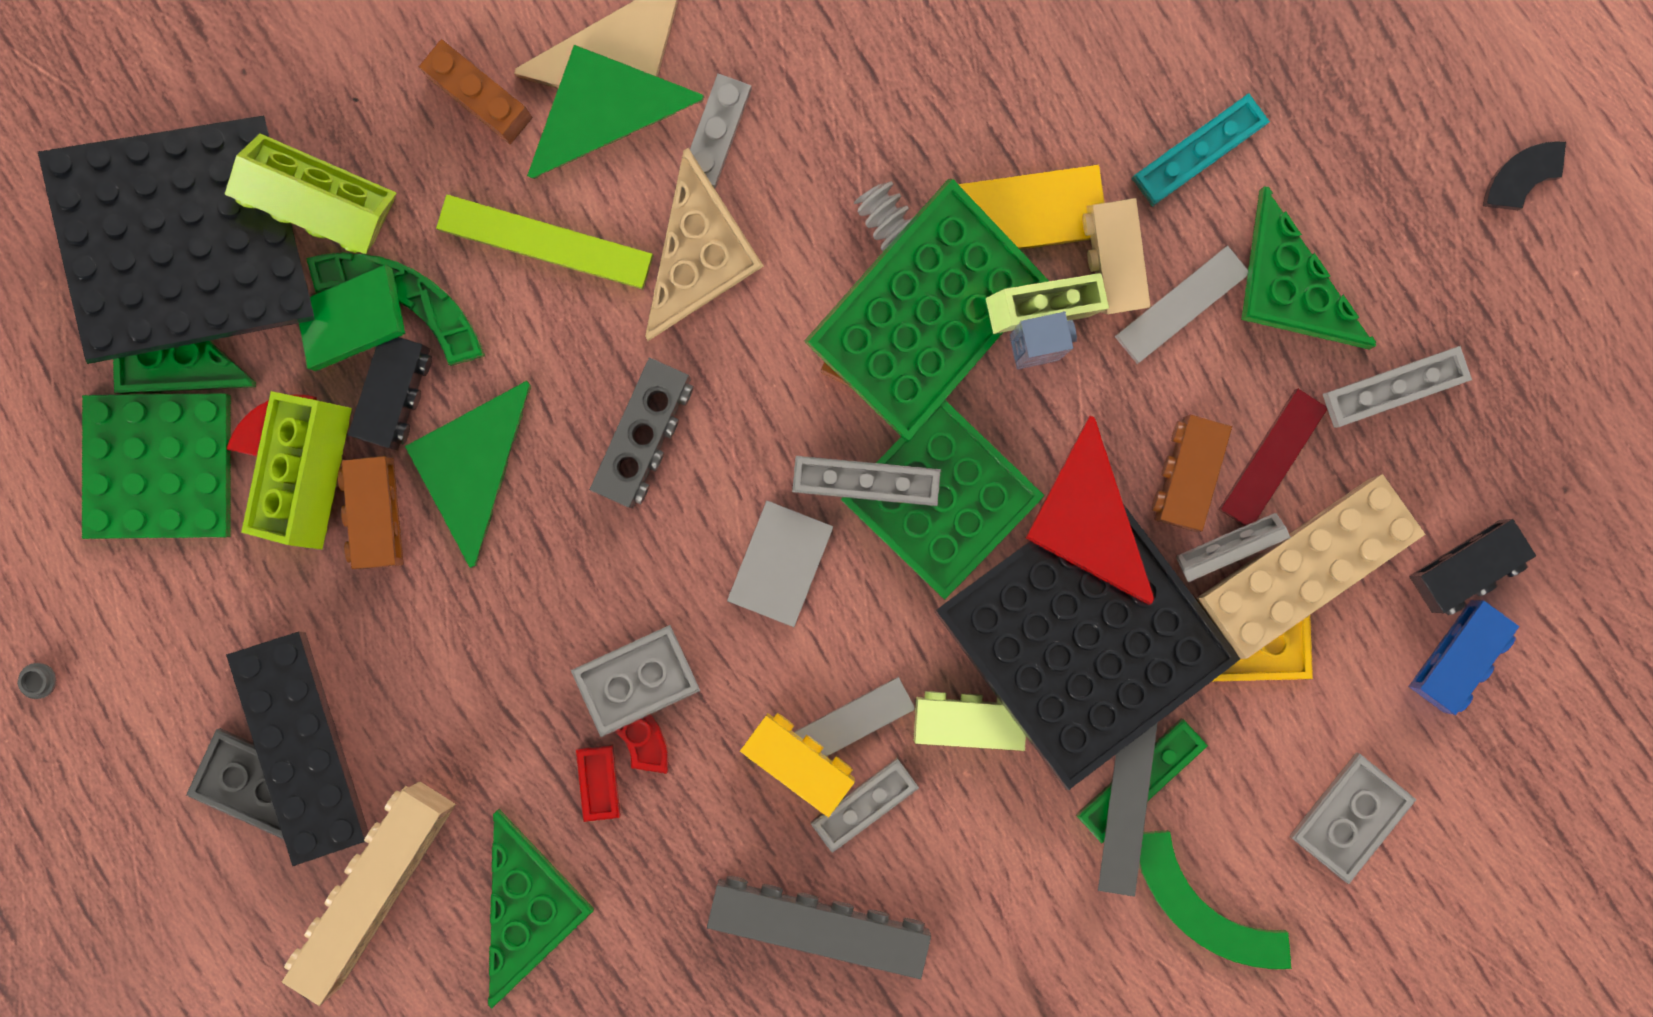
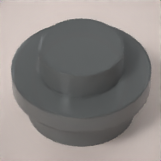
[17,663,56,699]

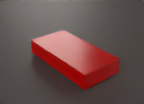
[576,745,621,822]

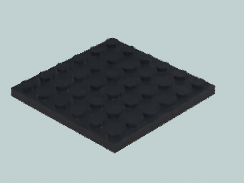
[38,115,315,364]
[934,504,1240,790]

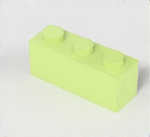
[986,273,1109,334]
[913,691,1026,751]

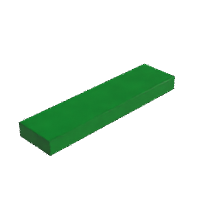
[1076,718,1208,844]

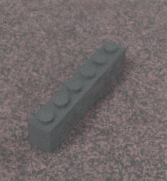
[707,876,931,980]

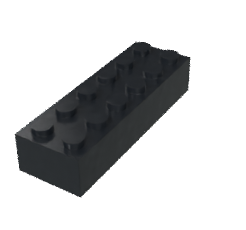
[226,631,369,867]

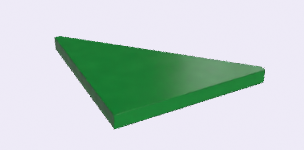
[527,45,705,179]
[1241,186,1376,350]
[113,340,256,394]
[405,381,531,568]
[488,809,594,1009]

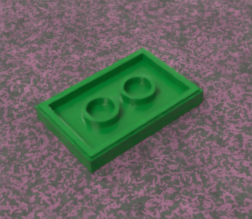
[299,265,406,371]

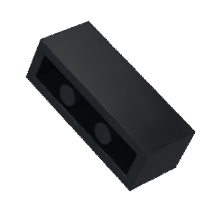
[348,337,432,451]
[1409,519,1536,615]

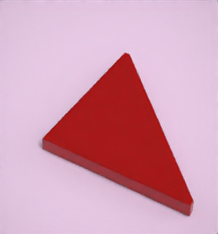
[1025,415,1154,605]

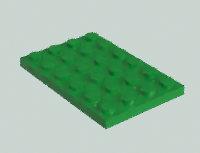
[804,179,1049,441]

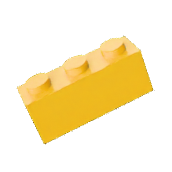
[740,713,855,818]

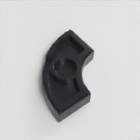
[1483,141,1566,211]

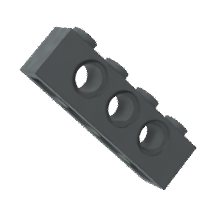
[589,357,694,509]

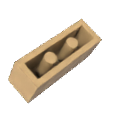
[1083,198,1150,314]

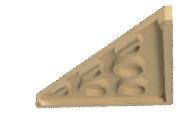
[514,0,679,88]
[645,148,763,341]

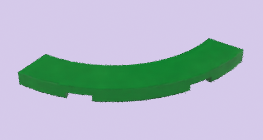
[306,252,485,366]
[1139,830,1292,969]

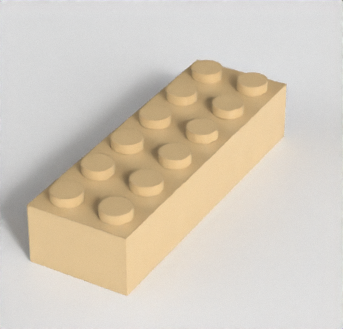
[1195,474,1426,659]
[282,782,456,1006]

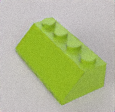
[225,134,397,254]
[241,391,352,550]

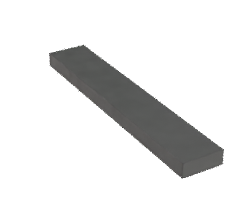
[1098,723,1157,897]

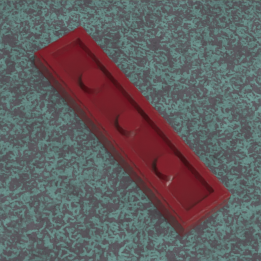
[1218,388,1327,526]

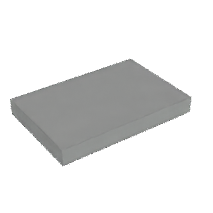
[727,500,833,627]
[571,625,700,737]
[1289,752,1417,884]

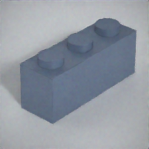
[1009,312,1077,370]

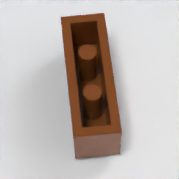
[418,39,533,145]
[1152,414,1233,532]
[338,456,404,569]

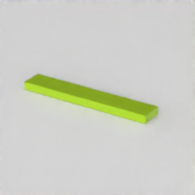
[436,194,653,290]

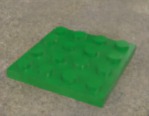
[82,394,231,539]
[841,400,1045,600]

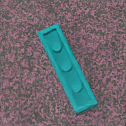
[1131,93,1270,207]

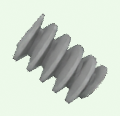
[854,181,913,251]

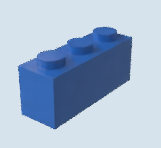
[1408,600,1520,715]

